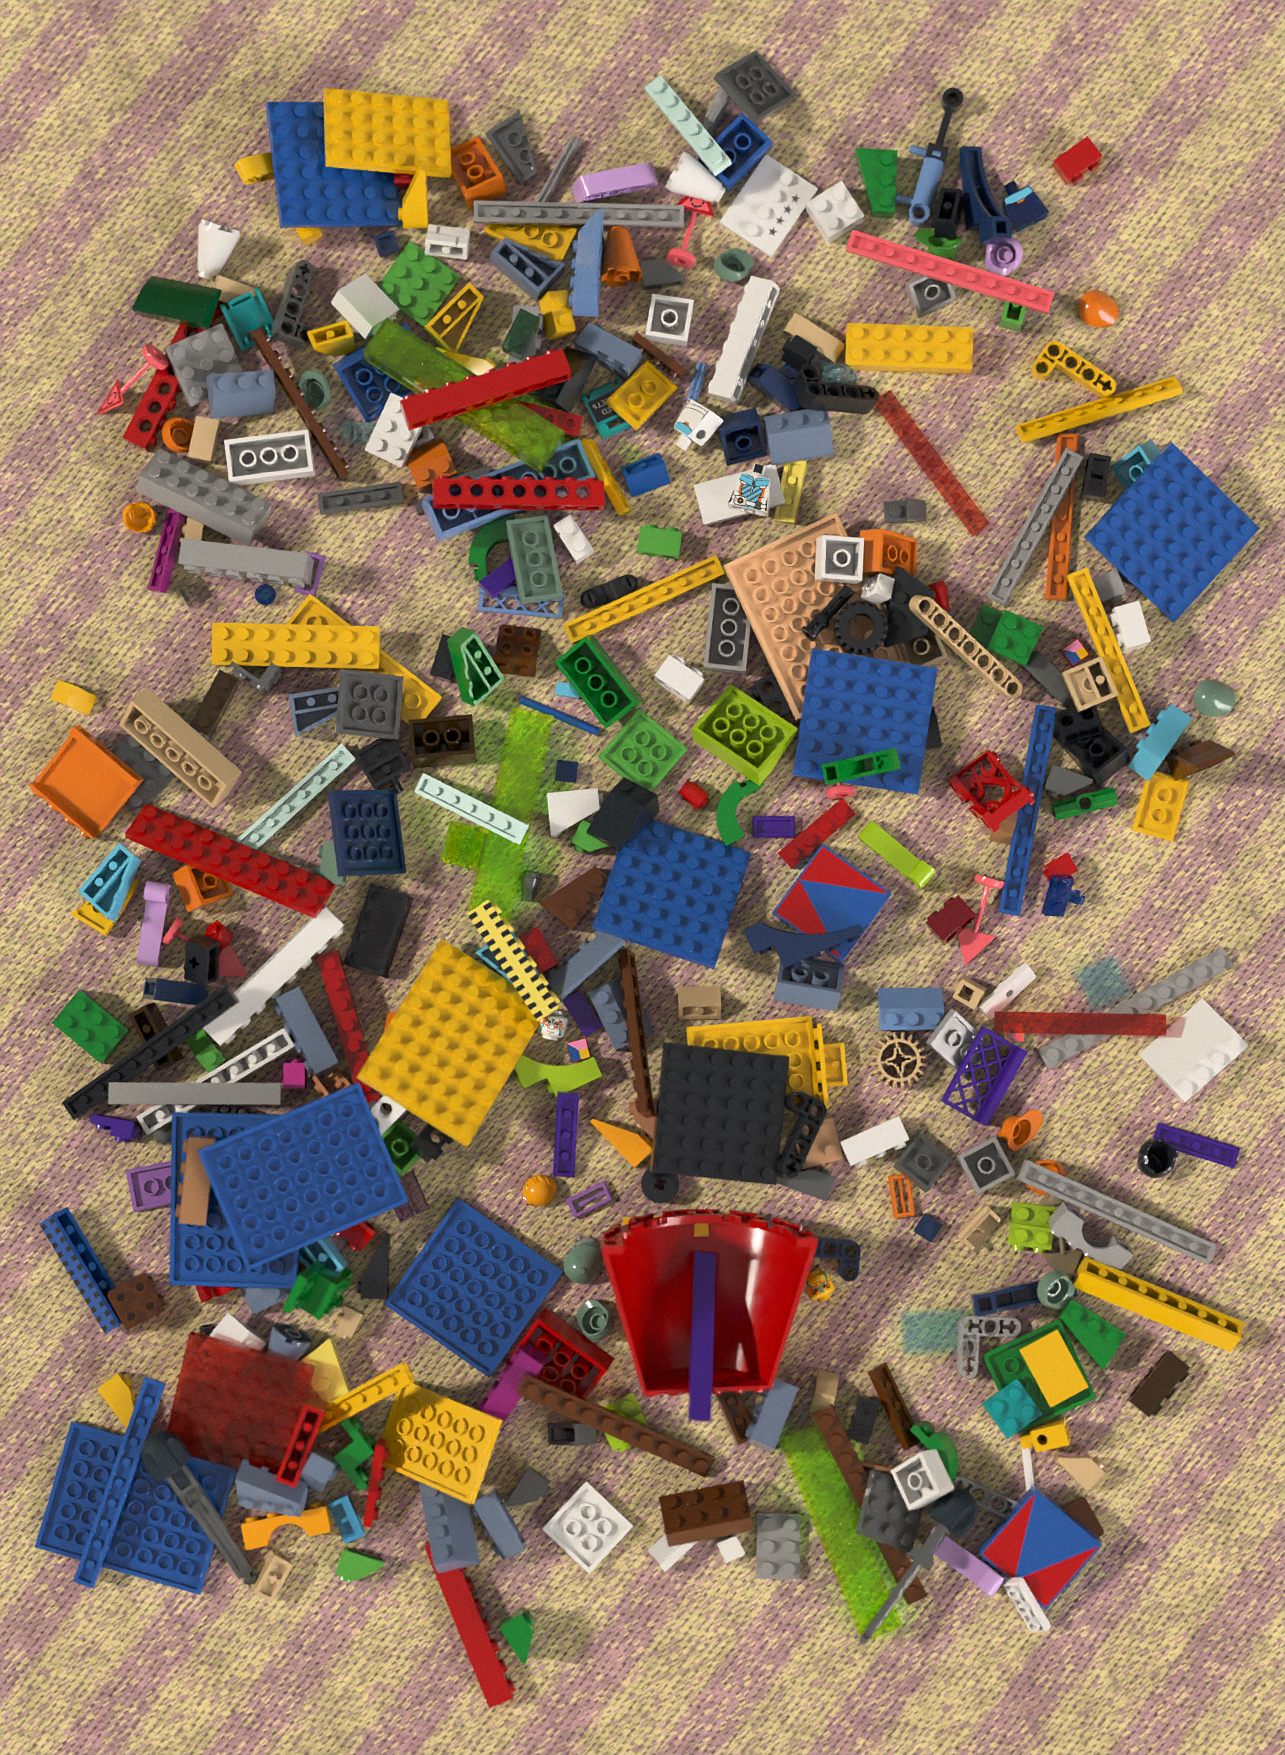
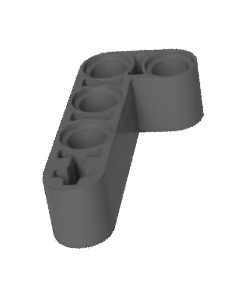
[271,260,313,349]

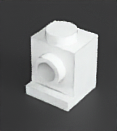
[860,573,895,604]

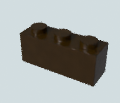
[190,670,241,738]
[128,1002,184,1072]
[1127,1350,1190,1418]

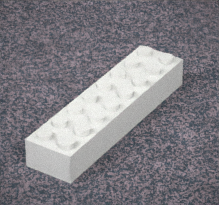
[203,905,344,1046]

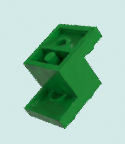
[965,605,1043,667]
[282,1261,353,1320]
[334,1416,377,1492]

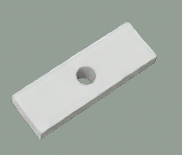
[978,962,1036,1020]
[1002,1577,1051,1632]

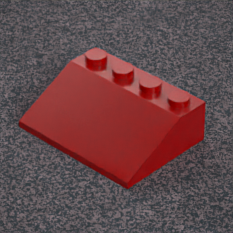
[506,1308,615,1399]

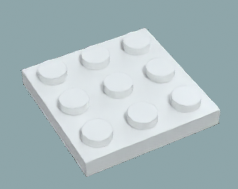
[542,1480,633,1573]

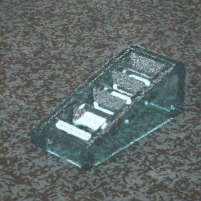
[343,421,377,444]

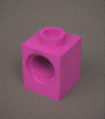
[283,1059,307,1089]

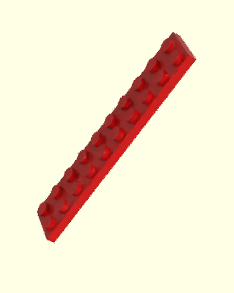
[125,804,335,919]

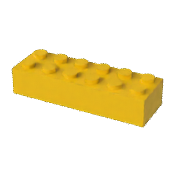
[844,323,973,374]

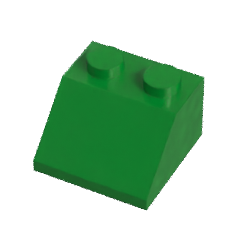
[499,1607,535,1665]

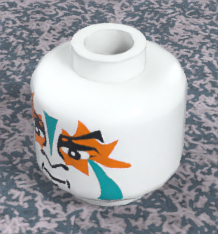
[537,1010,568,1041]

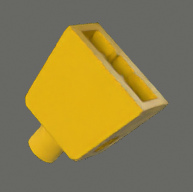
[1020,1418,1071,1452]

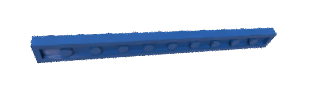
[998,704,1057,916]
[73,1376,167,1589]

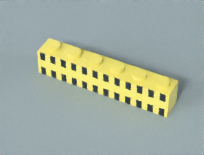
[467,900,560,1022]

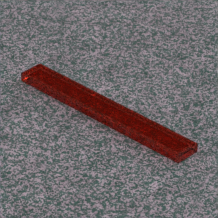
[875,390,990,537]
[994,1011,1166,1036]

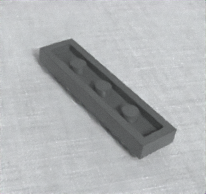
[317,481,404,515]

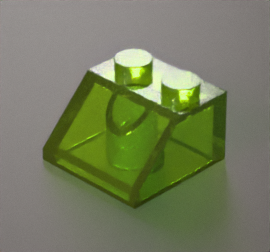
[440,820,490,872]

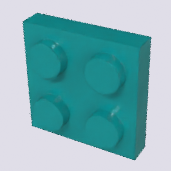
[981,1378,1042,1439]

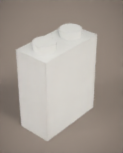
[331,273,400,339]

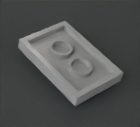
[926,1009,993,1081]
[756,1512,800,1579]

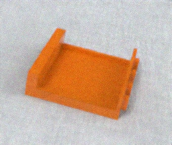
[28,725,144,839]

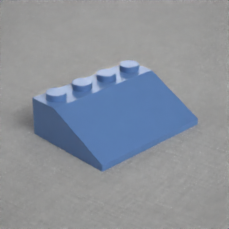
[569,209,604,317]

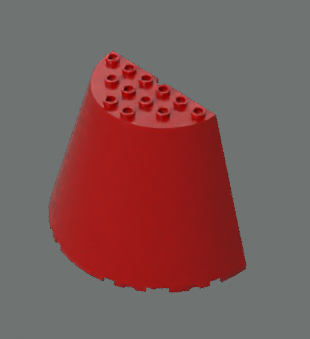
[600,1209,818,1397]

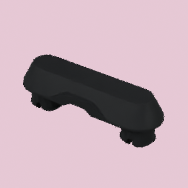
[580,574,638,609]

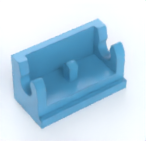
[327,1494,366,1544]

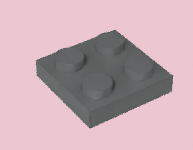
[893,1132,953,1193]

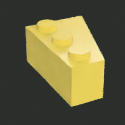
[296,1337,351,1403]

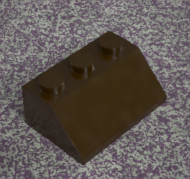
[409,714,477,769]

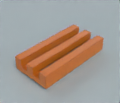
[888,1174,915,1218]

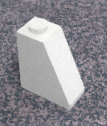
[547,788,603,837]

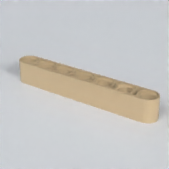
[909,595,1022,698]

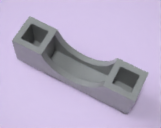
[1048,1201,1134,1271]

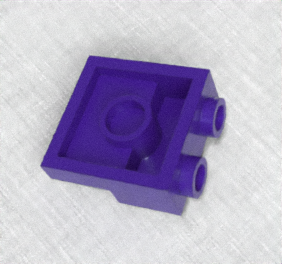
[90,1114,143,1142]

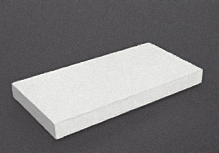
[694,464,786,526]

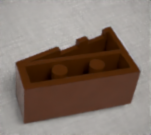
[539,866,609,930]

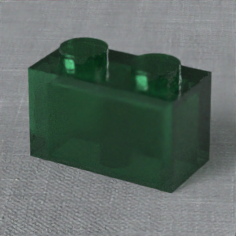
[502,308,541,361]

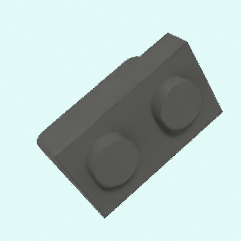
[230,661,284,692]

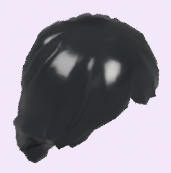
[1137,1139,1178,1178]

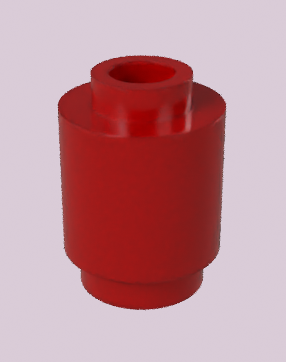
[678,780,711,810]

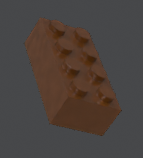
[659,1480,753,1547]

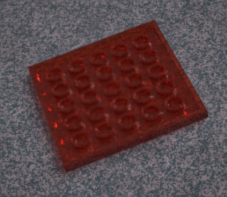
[167,1331,315,1475]

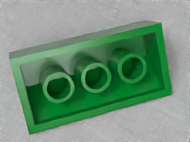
[554,635,644,729]

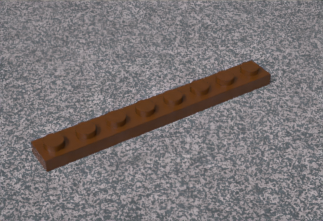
[250,328,349,481]
[618,949,655,1118]

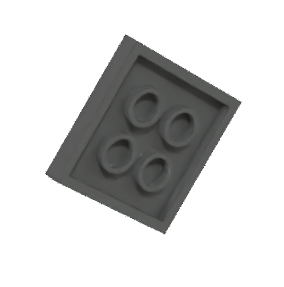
[713,50,797,124]
[335,669,404,740]
[111,733,176,815]
[855,1470,923,1553]

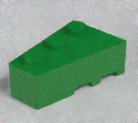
[1058,1299,1126,1371]

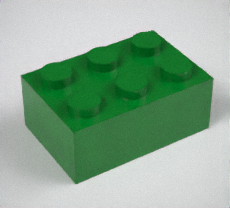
[52,990,132,1064]

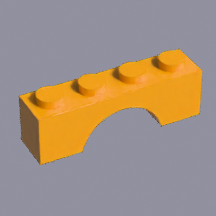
[241,1501,332,1550]

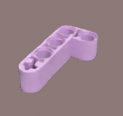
[572,162,659,203]
[137,881,172,967]
[922,1527,1005,1597]

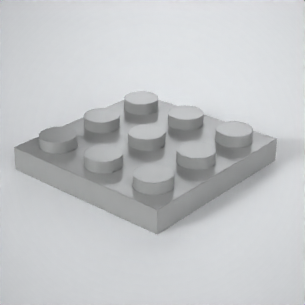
[164,323,243,407]

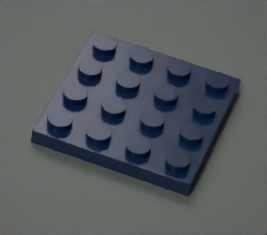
[327,789,407,877]

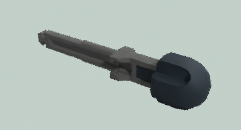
[141,1431,256,1586]
[859,1489,978,1645]

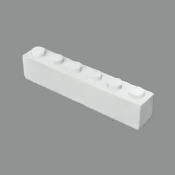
[708,276,780,405]

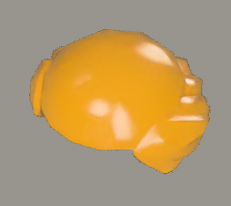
[122,501,157,533]
[522,1174,557,1207]

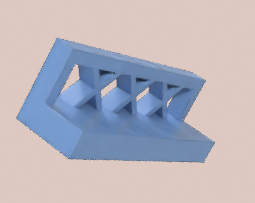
[478,586,564,619]

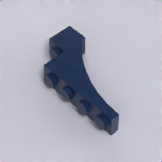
[959,146,1012,245]
[743,920,863,970]
[970,1275,1078,1317]

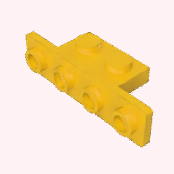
[813,1023,848,1108]

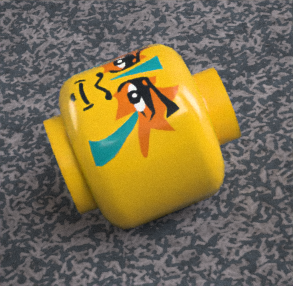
[804,1269,835,1303]

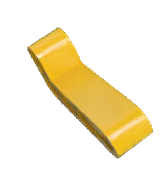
[234,152,274,185]
[1031,341,1116,398]

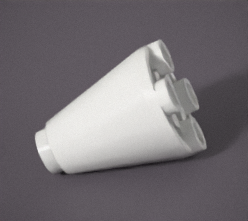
[665,151,726,203]
[197,219,240,281]

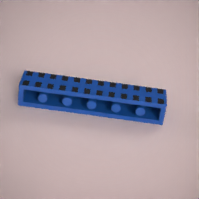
[39,1207,122,1334]

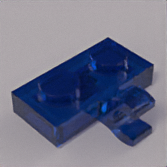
[1041,875,1085,917]

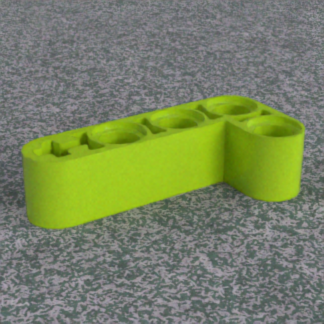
[857,821,936,890]

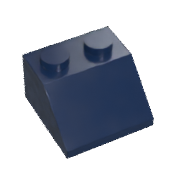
[717,407,767,466]

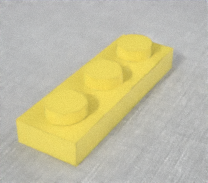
[774,461,807,524]

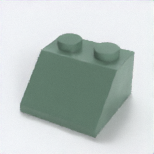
[316,841,347,887]

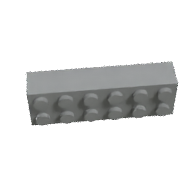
[137,448,272,546]
[178,539,314,588]

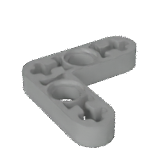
[956,1315,1021,1379]

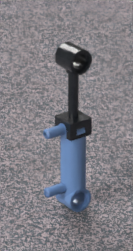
[895,87,963,227]

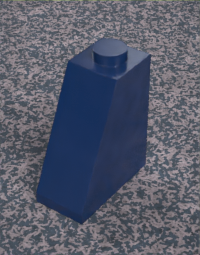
[746,363,803,413]
[142,978,208,1006]

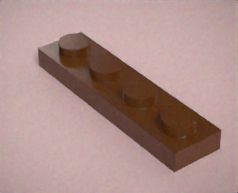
[867,1362,921,1450]

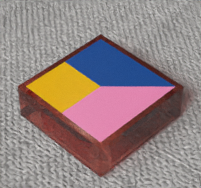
[566,1037,592,1063]

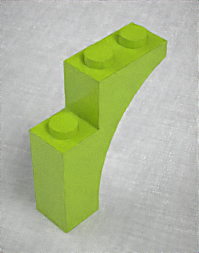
[513,1054,603,1097]

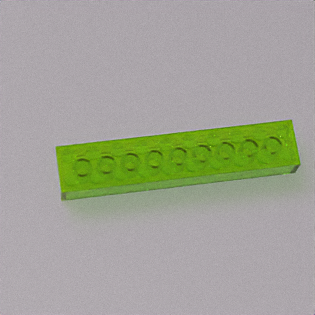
[363,318,565,473]
[468,707,554,924]
[779,1422,903,1640]

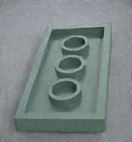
[505,515,563,604]

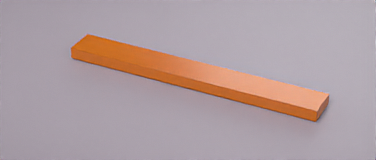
[1045,433,1079,601]

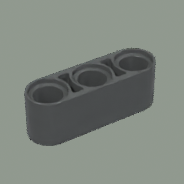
[1020,650,1072,708]

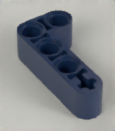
[814,1237,861,1282]

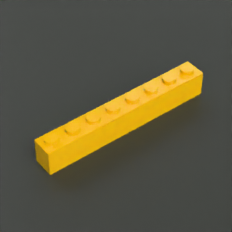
[1073,1256,1244,1352]

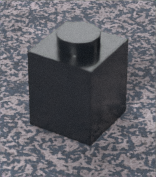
[781,335,817,371]

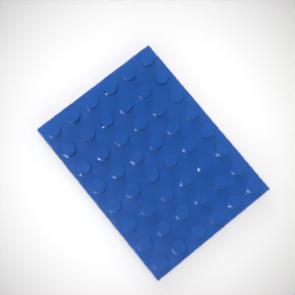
[197,1082,409,1271]
[169,1112,299,1289]
[35,1421,237,1595]

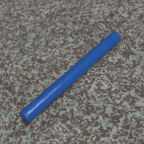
[519,696,600,736]

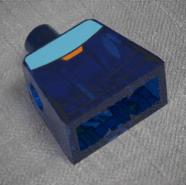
[1001,181,1049,235]

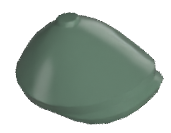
[714,248,754,282]
[298,370,331,410]
[1193,679,1235,717]
[564,1242,603,1284]
[1037,1271,1075,1309]
[576,1299,615,1341]

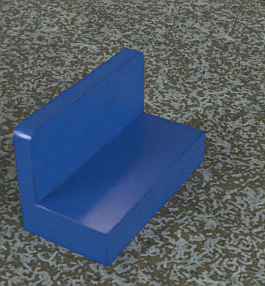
[620,453,671,497]

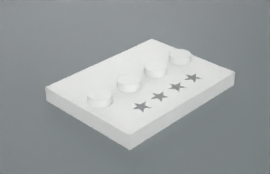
[719,154,818,258]

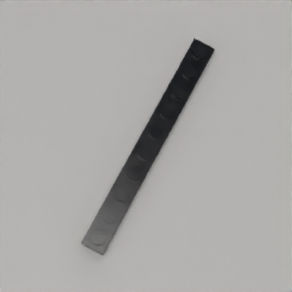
[62,984,240,1120]

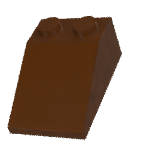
[1165,739,1235,781]

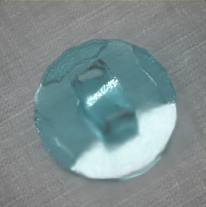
[819,360,857,385]

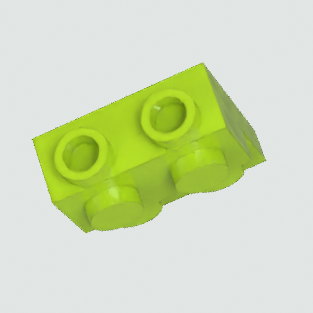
[1007,1201,1055,1254]
[603,1392,650,1453]

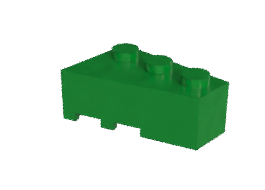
[854,148,898,218]
[447,627,505,707]

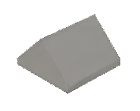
[904,275,956,318]

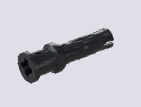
[801,585,854,642]

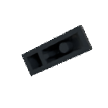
[357,1234,390,1299]

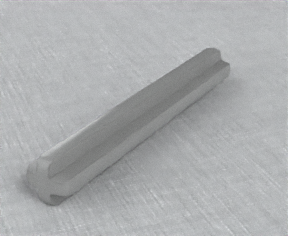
[535,135,581,202]

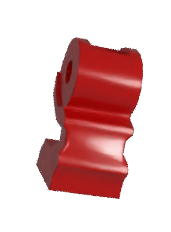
[195,1286,238,1303]

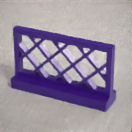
[941,1026,1028,1127]

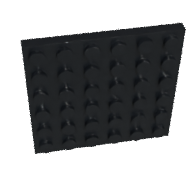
[650,1043,789,1185]

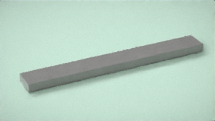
[986,448,1085,607]
[108,1082,281,1105]

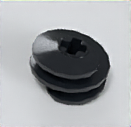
[641,1168,679,1203]

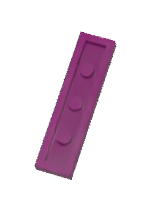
[147,509,186,593]

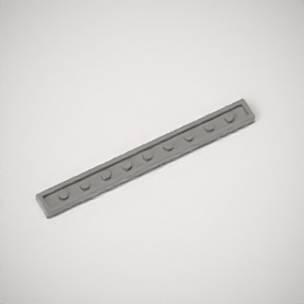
[474,200,684,228]
[1038,947,1233,1069]
[1017,1160,1217,1265]

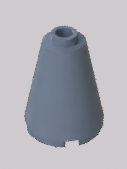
[263,1323,313,1385]

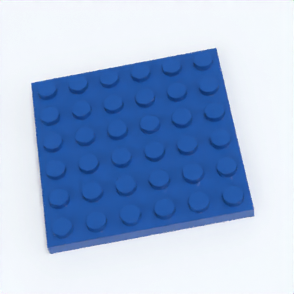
[265,102,403,228]
[1084,442,1260,623]
[792,648,938,795]
[592,819,751,970]
[384,1198,563,1378]

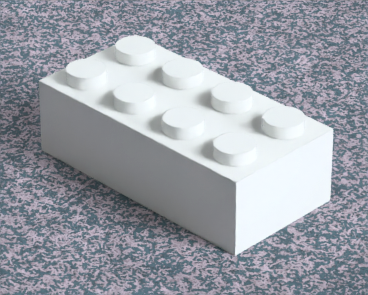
[224,430,316,486]

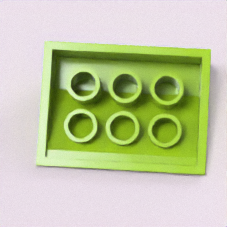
[692,684,798,786]

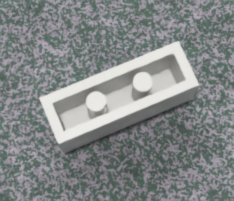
[839,1116,909,1168]

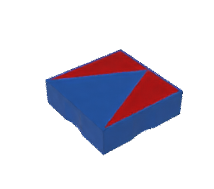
[772,844,892,964]
[979,1483,1102,1610]

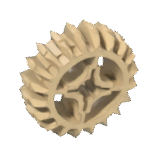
[869,1032,927,1089]

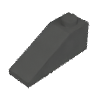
[777,1167,835,1202]

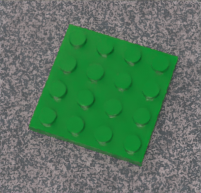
[981,1319,1096,1434]

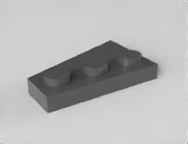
[485,110,538,186]

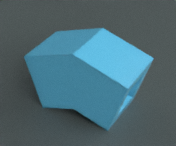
[555,682,580,699]

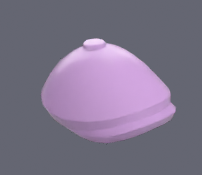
[985,237,1023,277]

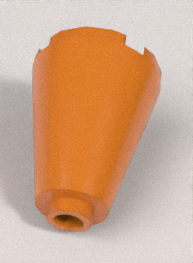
[600,226,642,287]

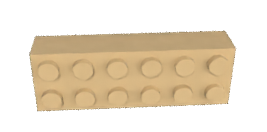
[119,688,242,808]

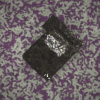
[178,575,212,608]

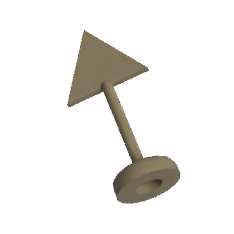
[1041,1197,1083,1281]

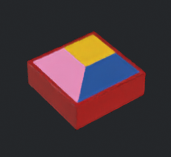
[1060,638,1090,667]

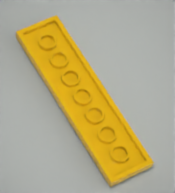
[286,594,443,725]
[212,622,380,669]

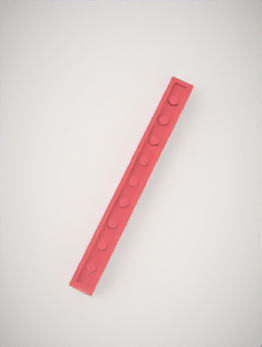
[846,230,1055,314]

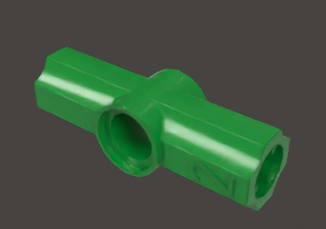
[1051,787,1118,821]

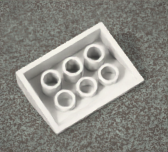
[1139,999,1248,1103]

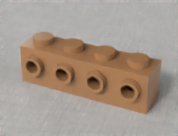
[175,1134,215,1226]

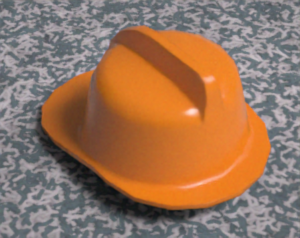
[998,1109,1043,1151]

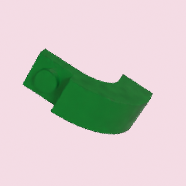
[469,517,515,582]
[821,748,901,785]
[716,779,764,847]
[910,1420,958,1500]

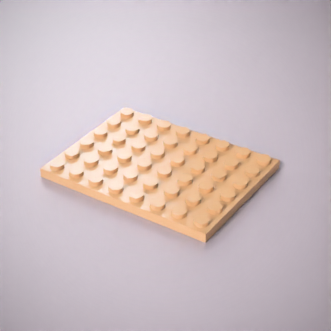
[723,512,906,720]

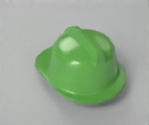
[915,229,963,261]

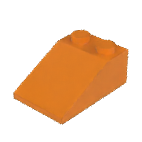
[451,136,507,210]
[860,529,917,579]

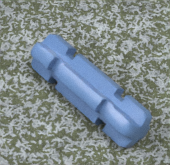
[687,362,708,402]

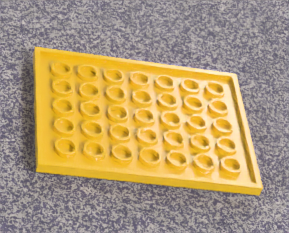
[356,939,540,1147]

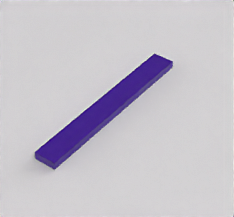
[688,1252,716,1422]

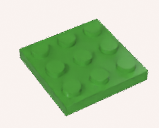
[378,241,461,327]
[598,709,688,792]

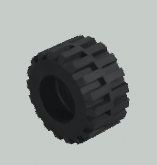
[833,600,888,656]

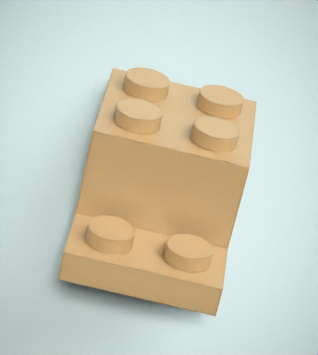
[1061,656,1118,712]

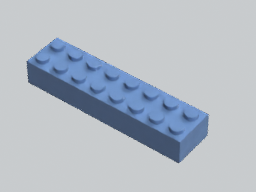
[421,438,595,543]

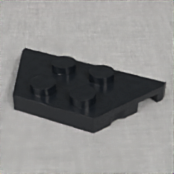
[883,566,936,648]

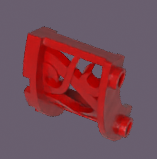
[945,750,1035,833]

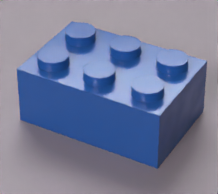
[698,113,772,192]

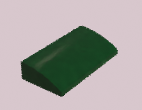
[132,276,222,330]

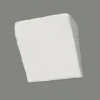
[716,1534,746,1563]

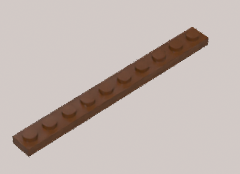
[516,1372,716,1478]
[812,1404,927,1605]

